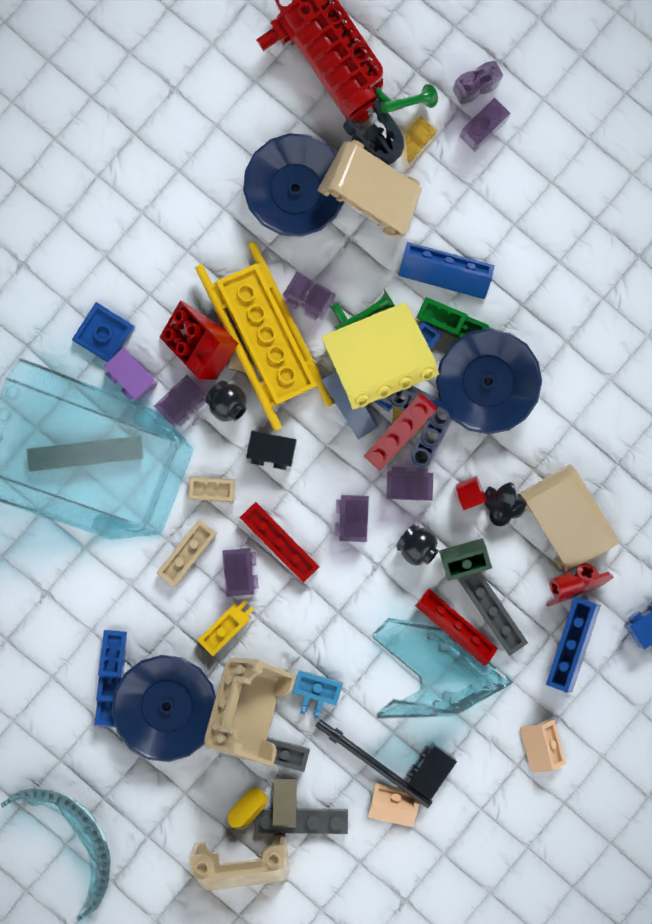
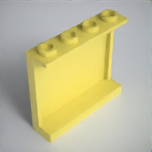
[321,302,439,410]

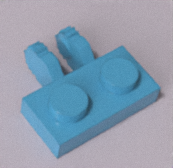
[292,670,343,719]

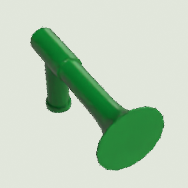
[374,84,438,113]
[330,289,395,330]

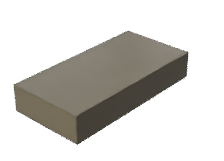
[273,779,297,828]

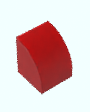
[456,475,488,511]

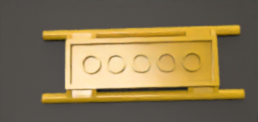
[195,241,335,432]

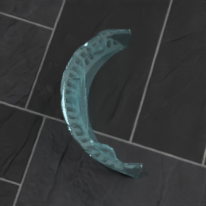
[0,789,111,921]

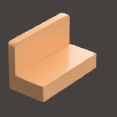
[520,719,566,772]
[368,783,419,827]

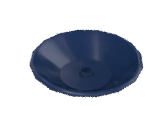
[243,133,344,237]
[436,328,542,434]
[112,655,216,762]

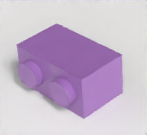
[103,348,158,401]

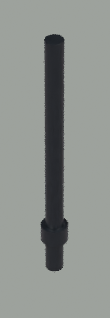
[315,719,433,809]

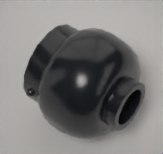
[205,380,247,422]
[396,524,439,566]

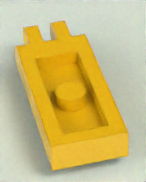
[197,600,254,656]

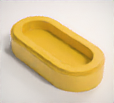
[228,788,267,830]

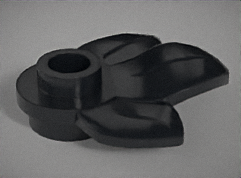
[485,482,527,527]

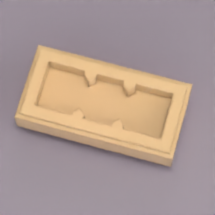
[188,476,236,502]

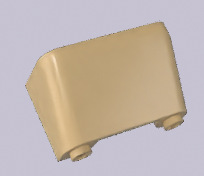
[317,140,422,238]
[518,464,619,572]
[205,657,296,767]
[189,833,290,890]

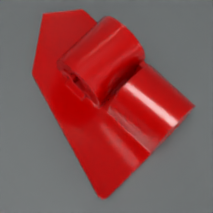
[546,563,614,607]

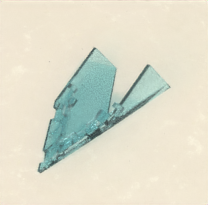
[373,618,514,718]

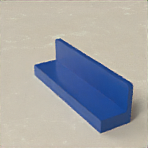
[398,242,494,299]

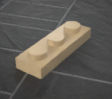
[157,519,217,587]

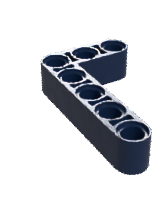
[380,386,455,468]

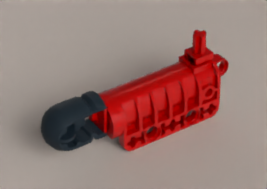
[256,0,404,165]

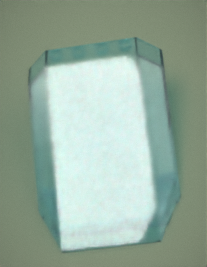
[0,358,194,539]

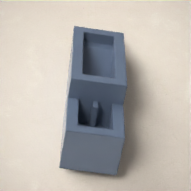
[322,371,377,440]

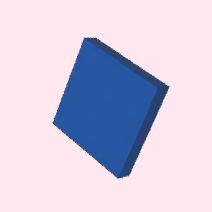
[72,302,135,362]

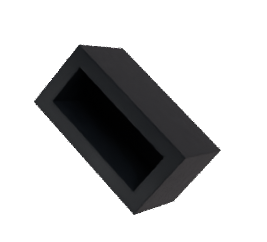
[246,430,297,470]
[406,742,457,800]

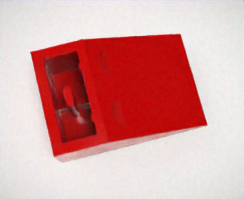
[159,300,239,380]

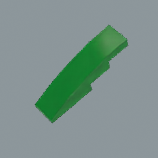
[416,297,493,339]

